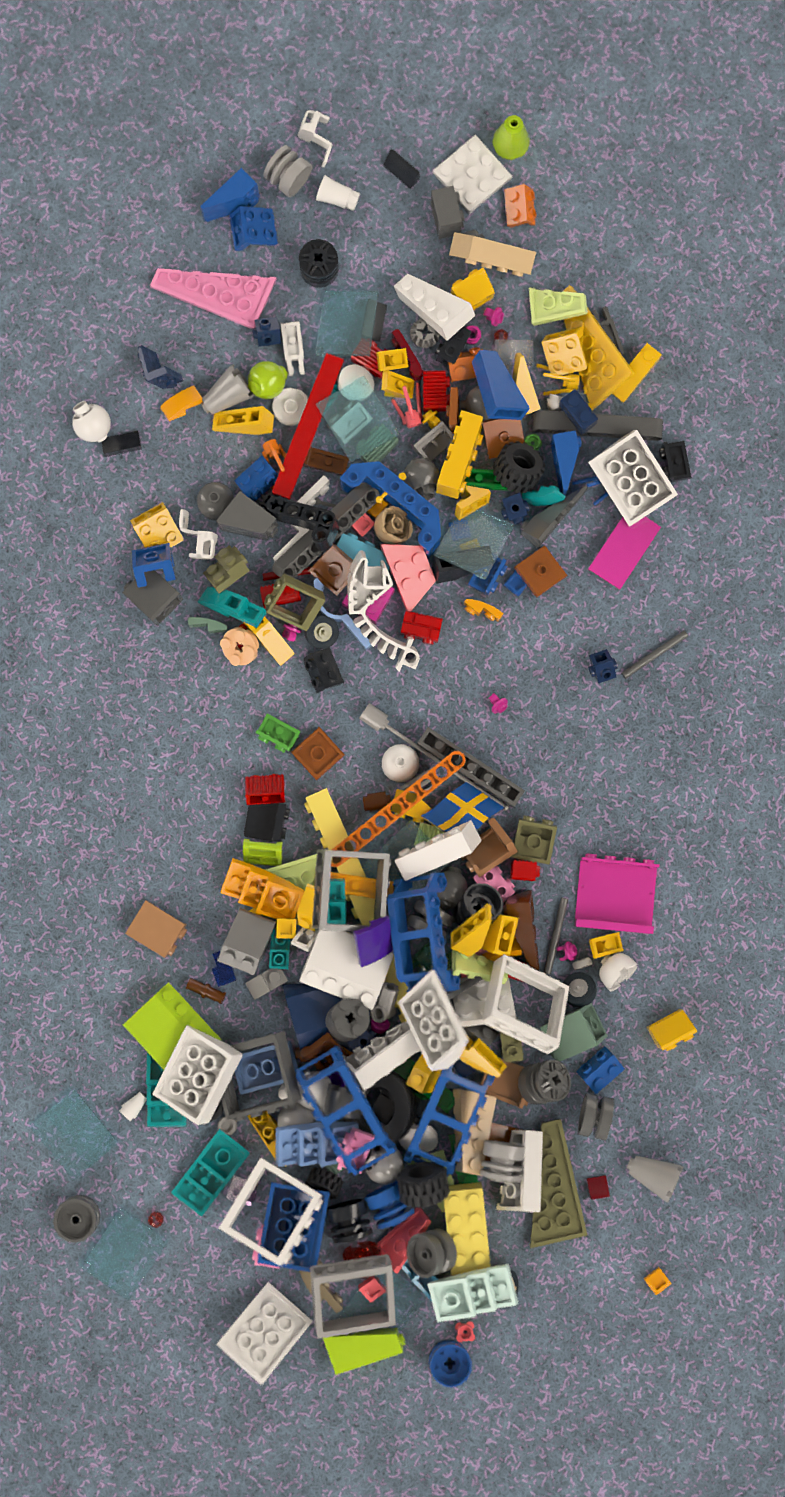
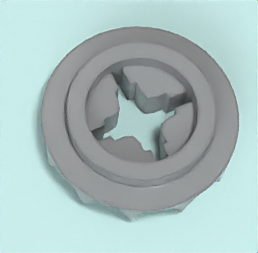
[410,318,440,348]

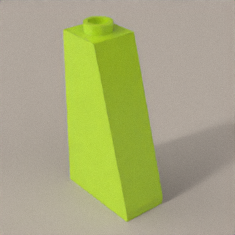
[323,1328,406,1375]

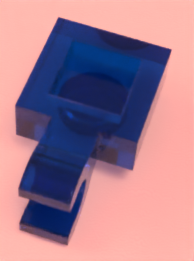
[212,951,237,987]

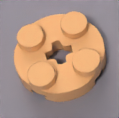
[220,627,259,666]

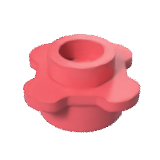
[455,1321,475,1342]

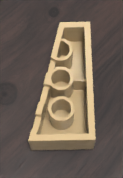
[449,232,536,277]
[453,1089,497,1176]

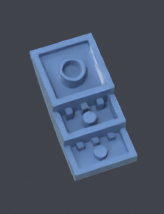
[276,1122,358,1167]

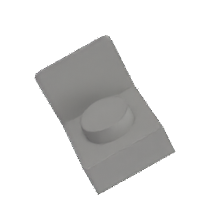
[245,969,288,1000]

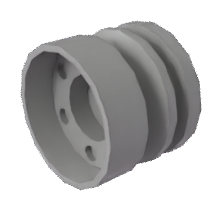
[263,145,313,197]
[480,1140,526,1183]

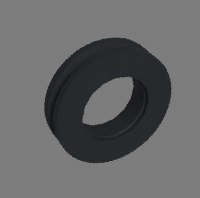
[343,1071,416,1146]

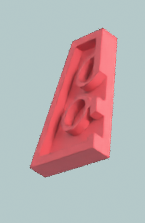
[375,1208,432,1274]

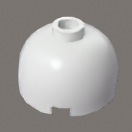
[382,744,419,782]
[599,953,638,992]

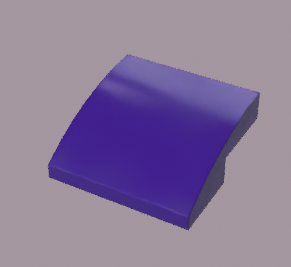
[353,916,393,968]

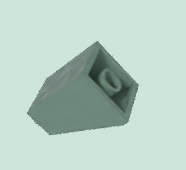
[540,1002,608,1062]

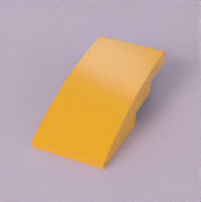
[220,858,304,919]

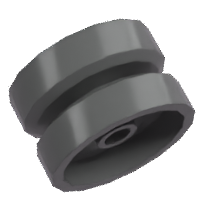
[407,899,455,939]
[578,1092,614,1141]
[53,1195,101,1243]
[407,1228,457,1278]

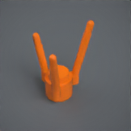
[262,439,286,489]

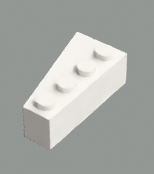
[394,274,475,341]
[394,820,482,881]
[343,1021,420,1091]
[496,1130,543,1212]

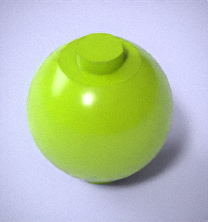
[248,361,288,399]

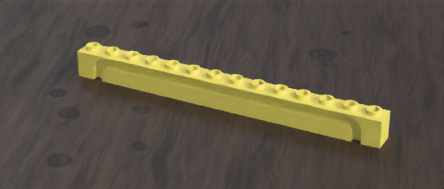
[304,788,409,1023]

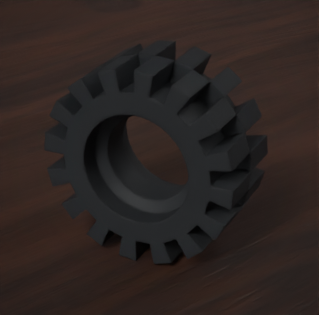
[305,1167,344,1199]

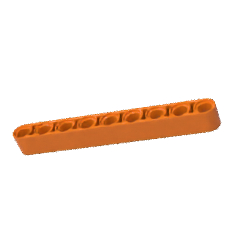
[331,751,465,867]

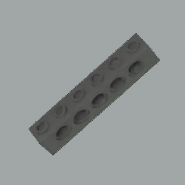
[417,727,525,808]

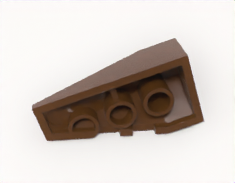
[503,890,540,971]

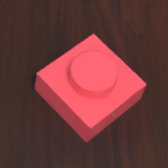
[351,513,375,537]
[358,1275,386,1303]

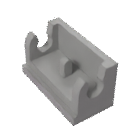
[413,421,454,461]

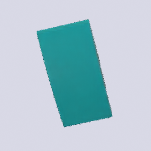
[146,1053,187,1128]
[171,1129,250,1217]

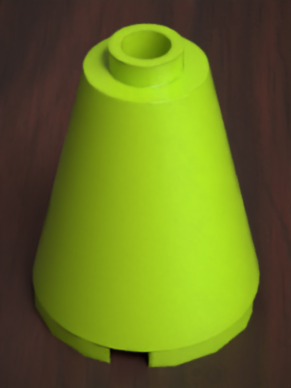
[492,115,530,160]

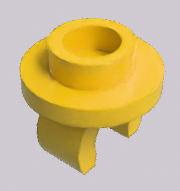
[422,410,441,429]

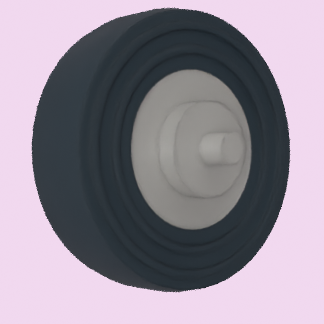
[563,972,597,1007]

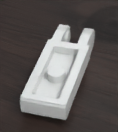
[281,321,305,376]

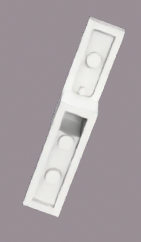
[273,475,330,562]

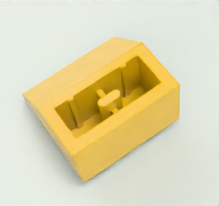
[451,268,495,311]
[647,1009,697,1051]

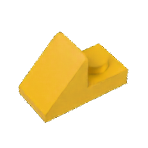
[376,348,408,371]
[381,370,415,399]
[454,485,491,520]
[589,932,624,959]

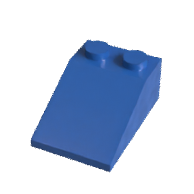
[200,168,260,222]
[550,430,582,495]

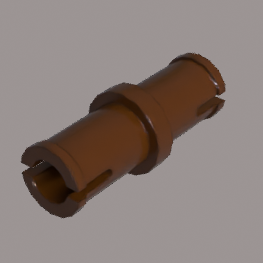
[186,978,226,1004]

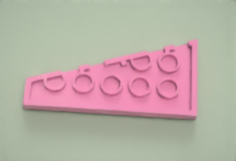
[150,268,277,329]

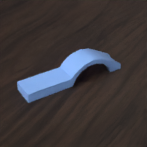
[314,578,372,651]

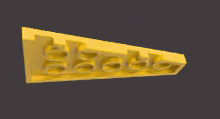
[563,285,635,410]

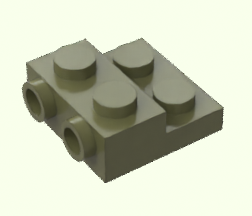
[203,545,250,593]
[512,815,557,865]

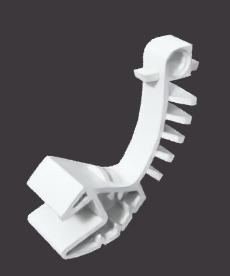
[347,550,420,672]

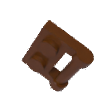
[300,1033,349,1072]

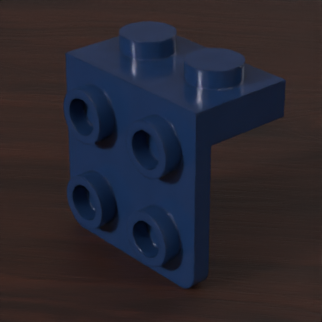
[138,345,183,389]

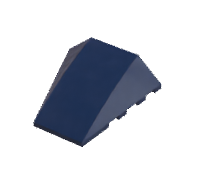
[282,983,372,1059]

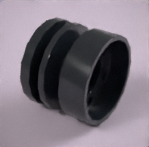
[298,239,339,288]
[454,883,503,926]
[326,1198,373,1243]

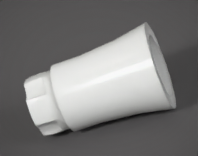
[316,175,360,211]

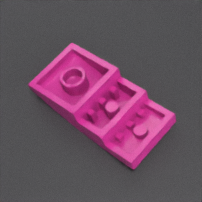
[588,517,661,590]

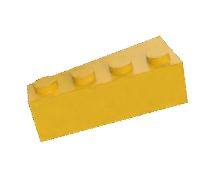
[436,410,484,499]

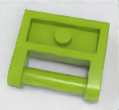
[243,839,283,866]

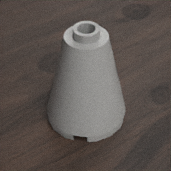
[201,364,254,414]
[627,1156,683,1203]

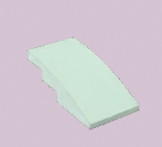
[428,1264,518,1322]

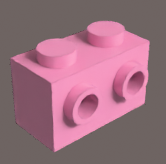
[472,866,515,902]

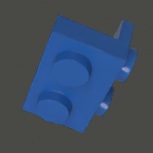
[234,456,279,502]
[468,554,508,596]
[576,1046,625,1094]

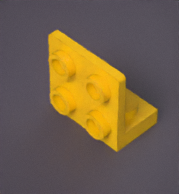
[541,326,588,375]
[130,502,184,548]

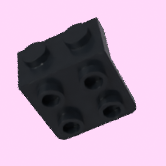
[244,803,290,842]

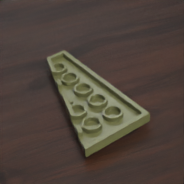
[530,1118,587,1248]

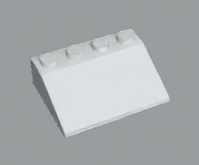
[588,430,678,527]
[300,930,394,1010]
[398,970,468,1071]
[153,1025,243,1125]

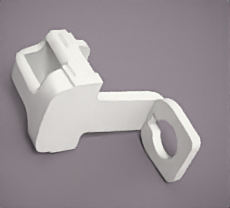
[298,110,332,168]
[179,509,218,559]

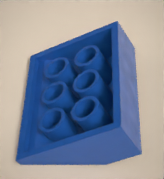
[257,1182,330,1272]

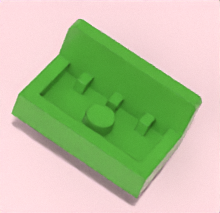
[255,713,301,753]

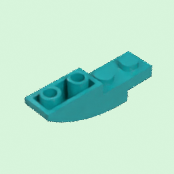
[197,587,267,628]
[327,878,347,932]

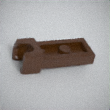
[303,446,350,476]

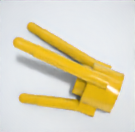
[536,364,579,396]

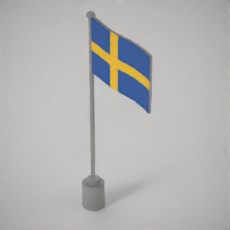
[359,703,509,832]

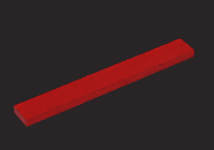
[272,353,344,500]

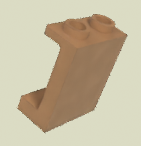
[461,817,518,877]
[125,900,187,958]
[480,1057,528,1109]

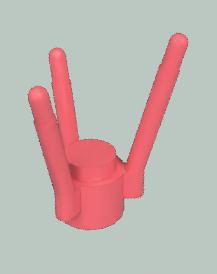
[391,382,423,428]

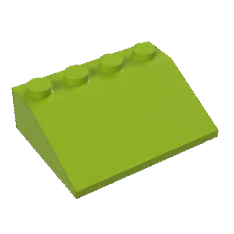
[123,982,221,1070]

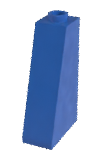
[472,350,530,420]

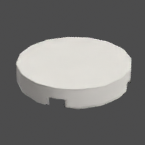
[337,364,374,402]
[272,388,308,426]
[399,1123,438,1152]

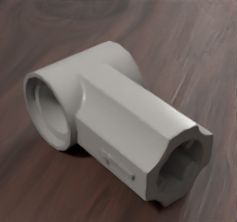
[370,982,399,1023]

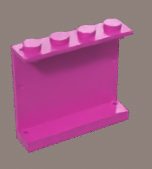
[574,854,659,934]

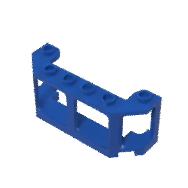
[340,461,441,559]
[387,873,460,993]
[295,1046,397,1176]
[403,1064,495,1177]

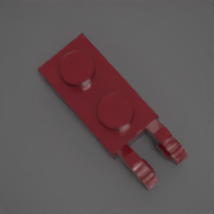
[390,329,423,381]

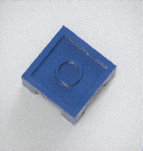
[132,543,176,588]

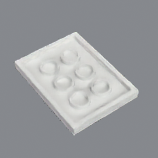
[216,1282,313,1385]

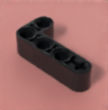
[266,497,340,551]

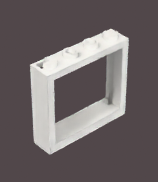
[482,955,569,1054]
[219,1158,323,1266]

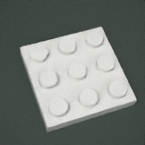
[433,135,512,214]
[453,977,516,1027]

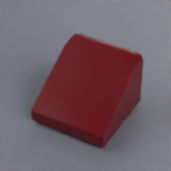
[587,1175,610,1200]

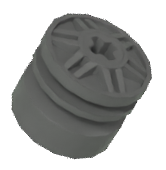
[518,1060,571,1105]

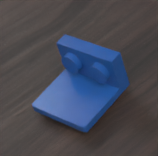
[229,206,278,251]

